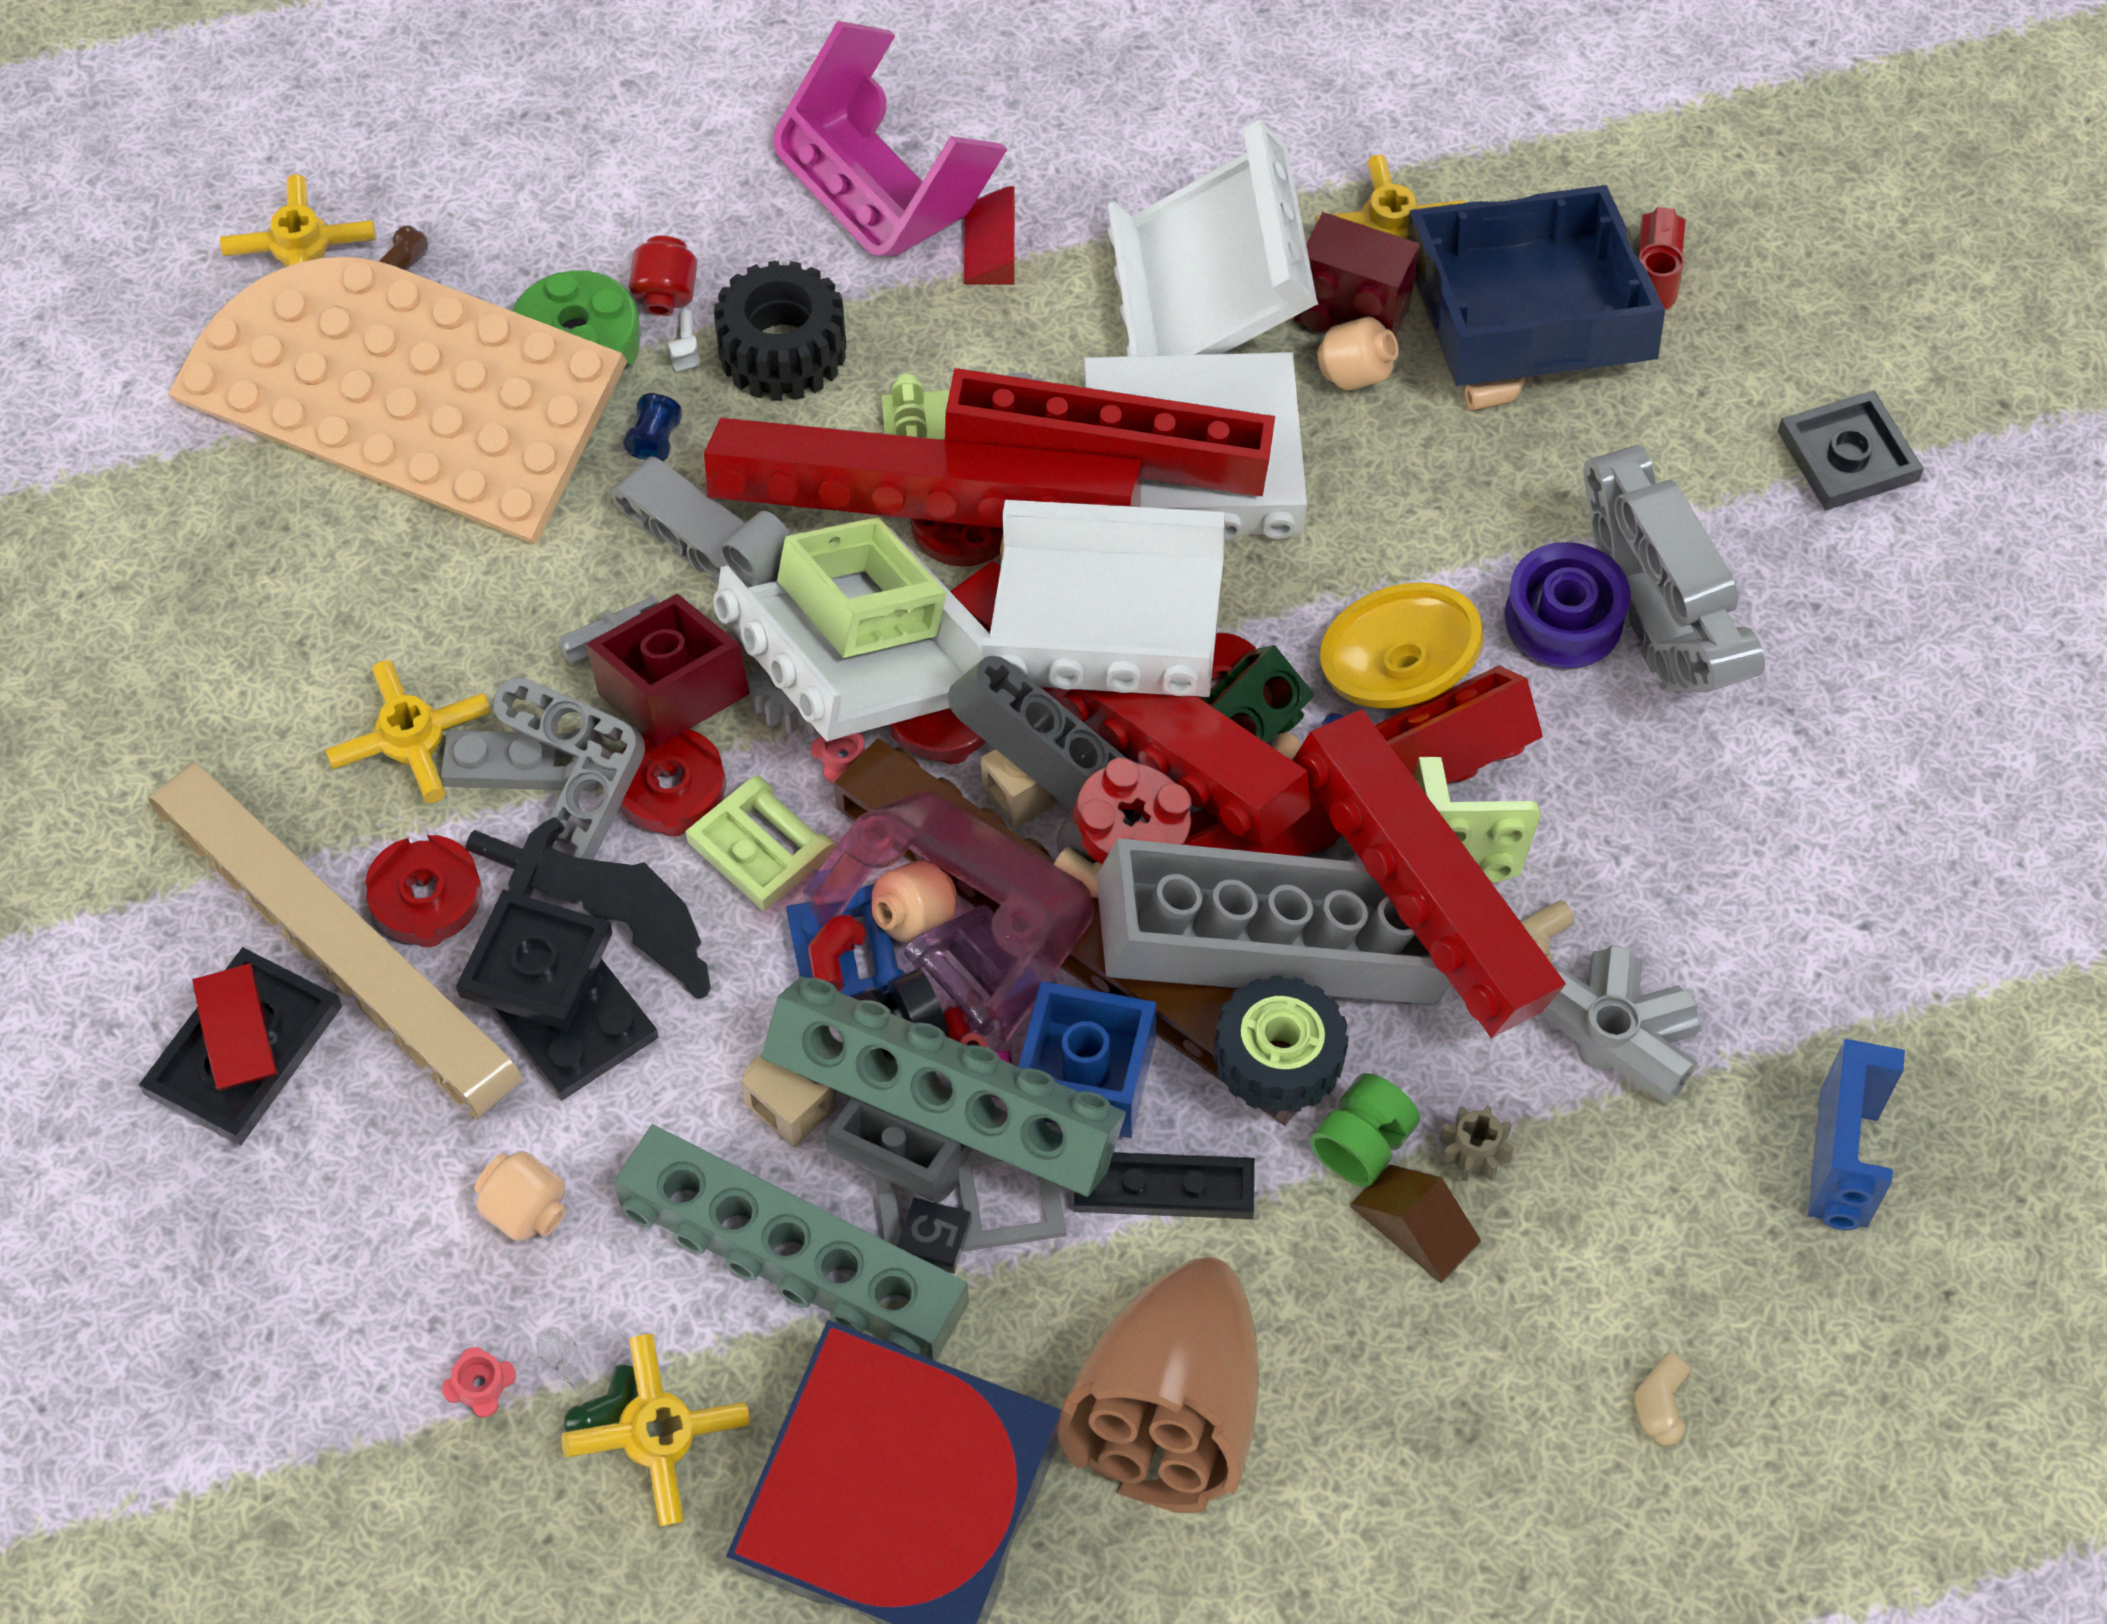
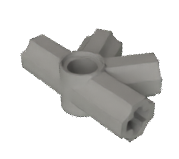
[1538,946,1701,1105]

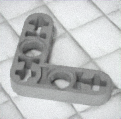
[493,678,645,860]

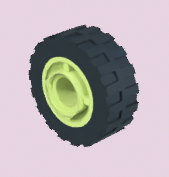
[1213,976,1349,1114]

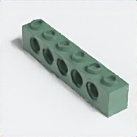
[761,976,1126,1197]
[614,1124,969,1361]

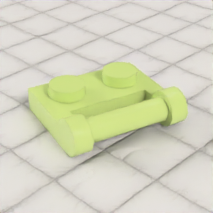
[686,775,838,912]

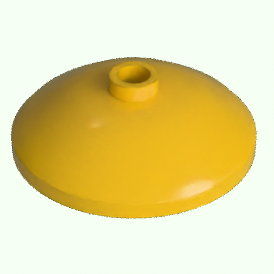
[1320,582,1484,709]

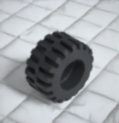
[714,261,847,401]

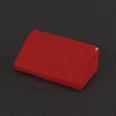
[964,186,1015,285]

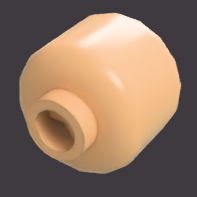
[1317,317,1399,391]
[871,861,957,942]
[474,1151,567,1242]

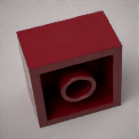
[1294,212,1420,337]
[586,593,750,746]

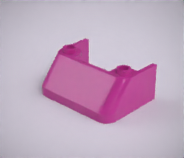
[774,21,1008,257]

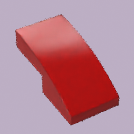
[192,963,279,1091]

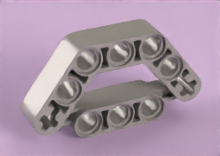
[1583,445,1765,692]

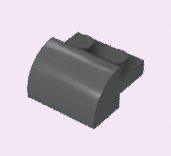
[826,1097,974,1203]

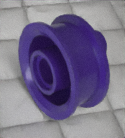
[1504,542,1631,668]

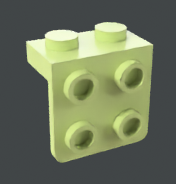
[1413,757,1541,882]

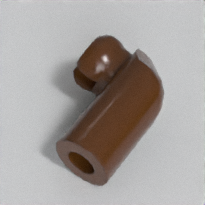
[379,225,428,270]

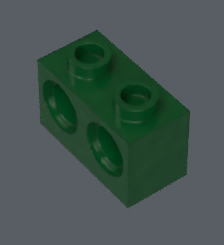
[1201,645,1315,744]

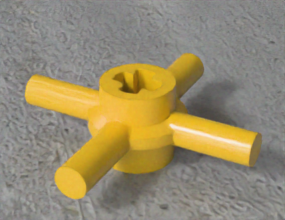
[1315,154,1466,276]
[220,174,376,267]
[325,660,492,803]
[561,1333,750,1527]

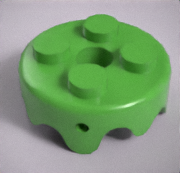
[512,270,642,365]

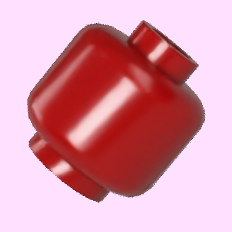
[628,236,698,316]

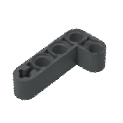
[948,655,1141,863]

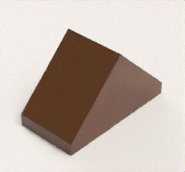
[1350,1164,1481,1284]

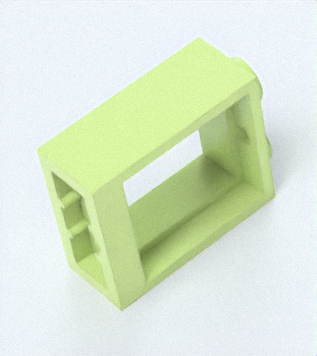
[777,517,947,658]

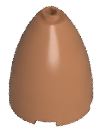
[1057,1257,1259,1513]

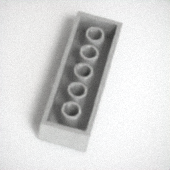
[1096,839,1451,1005]

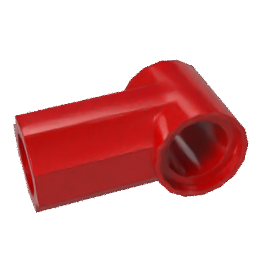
[1637,207,1686,310]

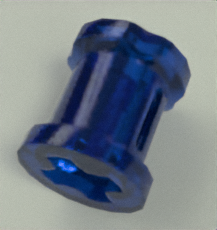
[623,393,682,461]

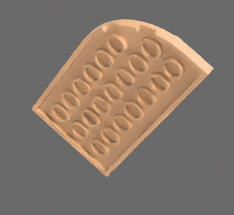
[168,257,627,544]

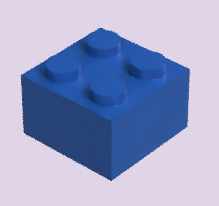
[1018,981,1156,1138]

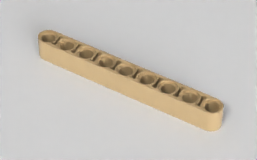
[148,762,523,1120]

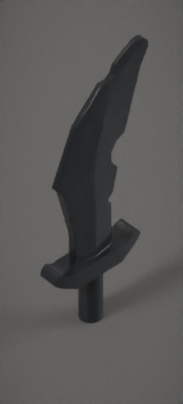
[466,817,711,999]

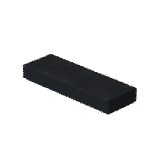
[1074,1152,1255,1219]

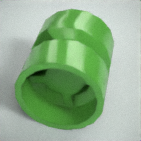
[1309,1073,1421,1187]

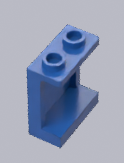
[1807,1039,1905,1230]

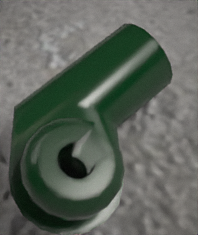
[564,1365,638,1432]

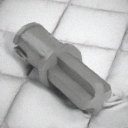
[559,595,659,666]

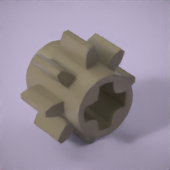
[1439,1105,1514,1182]

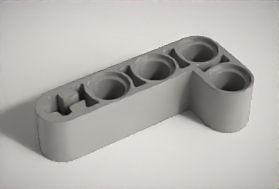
[610,456,791,588]

